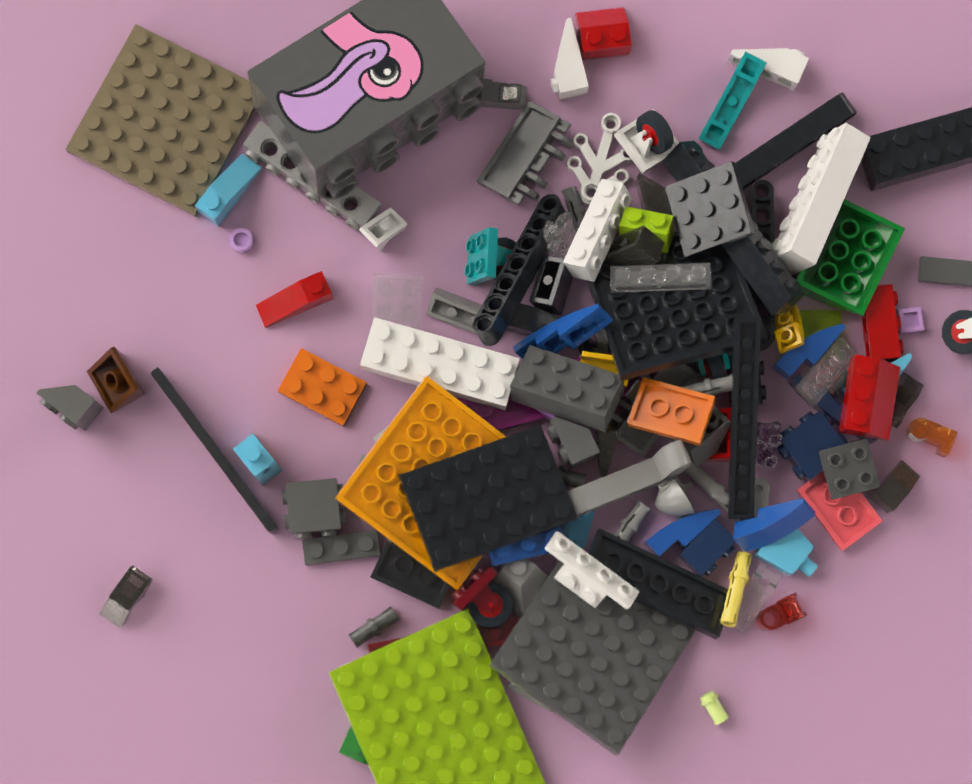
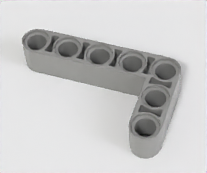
[567,440,692,517]

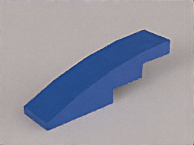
[513,304,613,359]

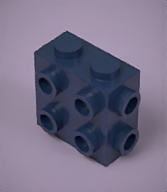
[776,410,848,482]

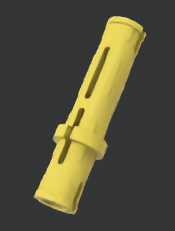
[720,551,752,627]

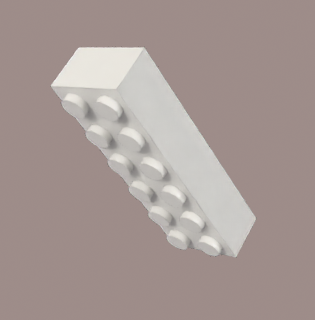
[772,123,871,275]
[360,317,520,410]

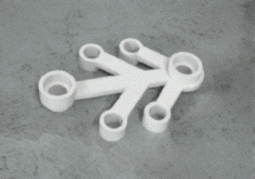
[567,113,632,205]

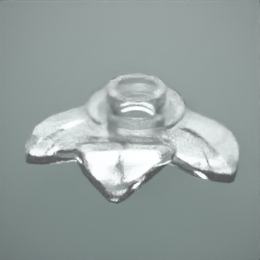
[543,212,578,259]

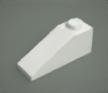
[550,18,589,100]
[727,48,809,91]

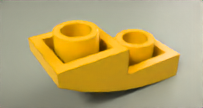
[774,305,804,354]

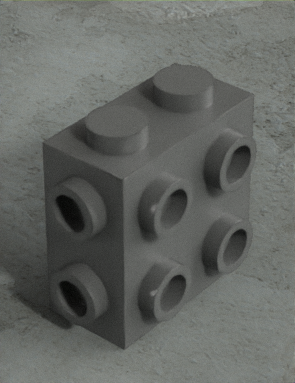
[282,478,346,539]

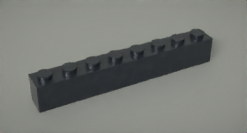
[662,141,805,316]

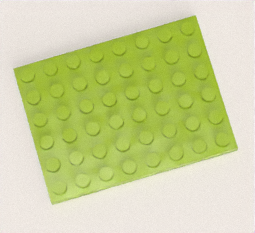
[328,608,546,784]

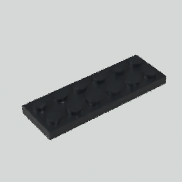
[588,528,728,639]

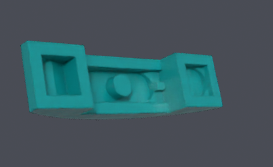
[698,51,767,150]

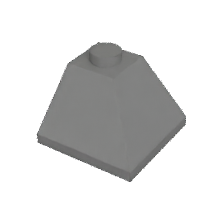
[492,559,548,619]

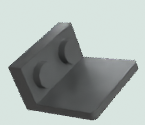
[819,438,880,499]

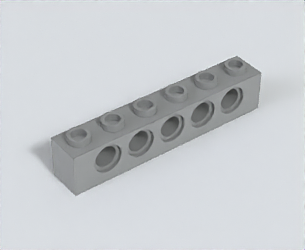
[243,121,381,231]

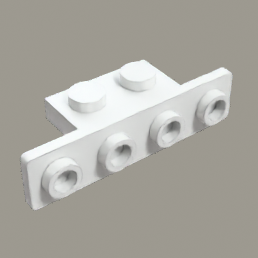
[545,531,639,609]

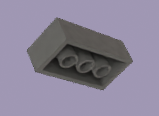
[510,345,624,432]

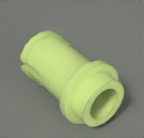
[700,690,729,725]

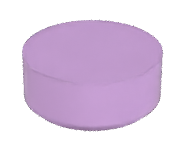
[229,228,254,254]

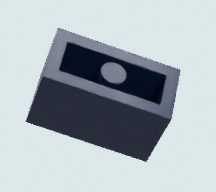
[677,518,735,576]

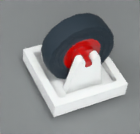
[614,109,679,174]
[942,310,972,354]

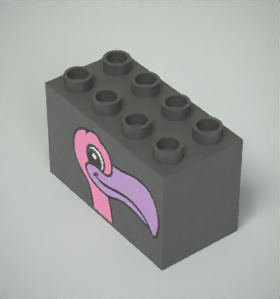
[247,0,485,200]

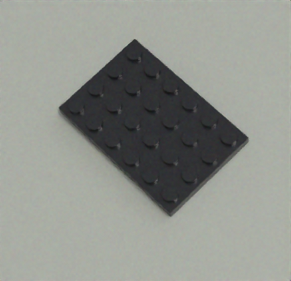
[398,425,578,573]

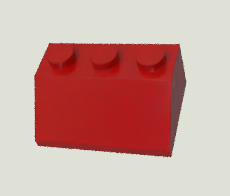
[839,354,900,441]

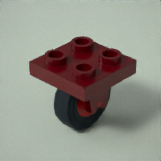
[451,567,513,628]

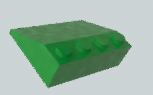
[796,199,905,316]

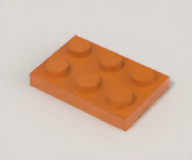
[277,348,367,427]
[627,377,716,446]

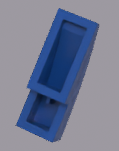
[772,324,846,380]
[733,498,815,552]
[644,509,721,556]

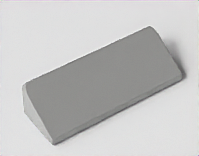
[426,288,482,334]

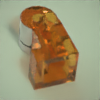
[906,418,958,458]

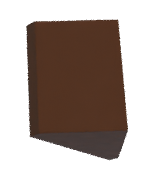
[86,346,145,413]

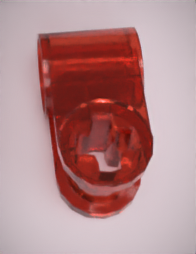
[755,592,807,631]

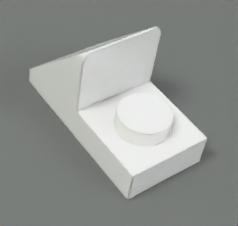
[359,207,408,251]

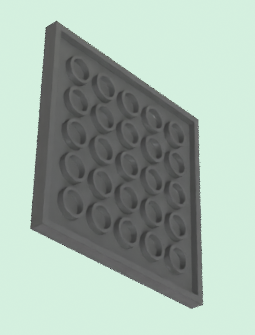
[489,560,696,756]

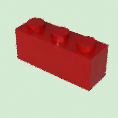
[861,284,904,362]

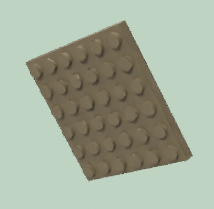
[65,24,255,217]

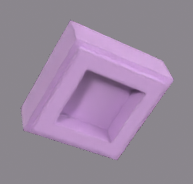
[896,307,925,335]

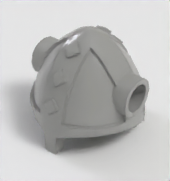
[655,477,694,520]

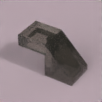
[891,371,924,429]
[100,565,153,628]

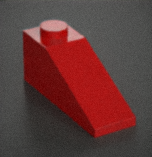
[256,271,333,328]

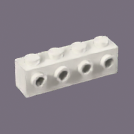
[563,179,632,282]

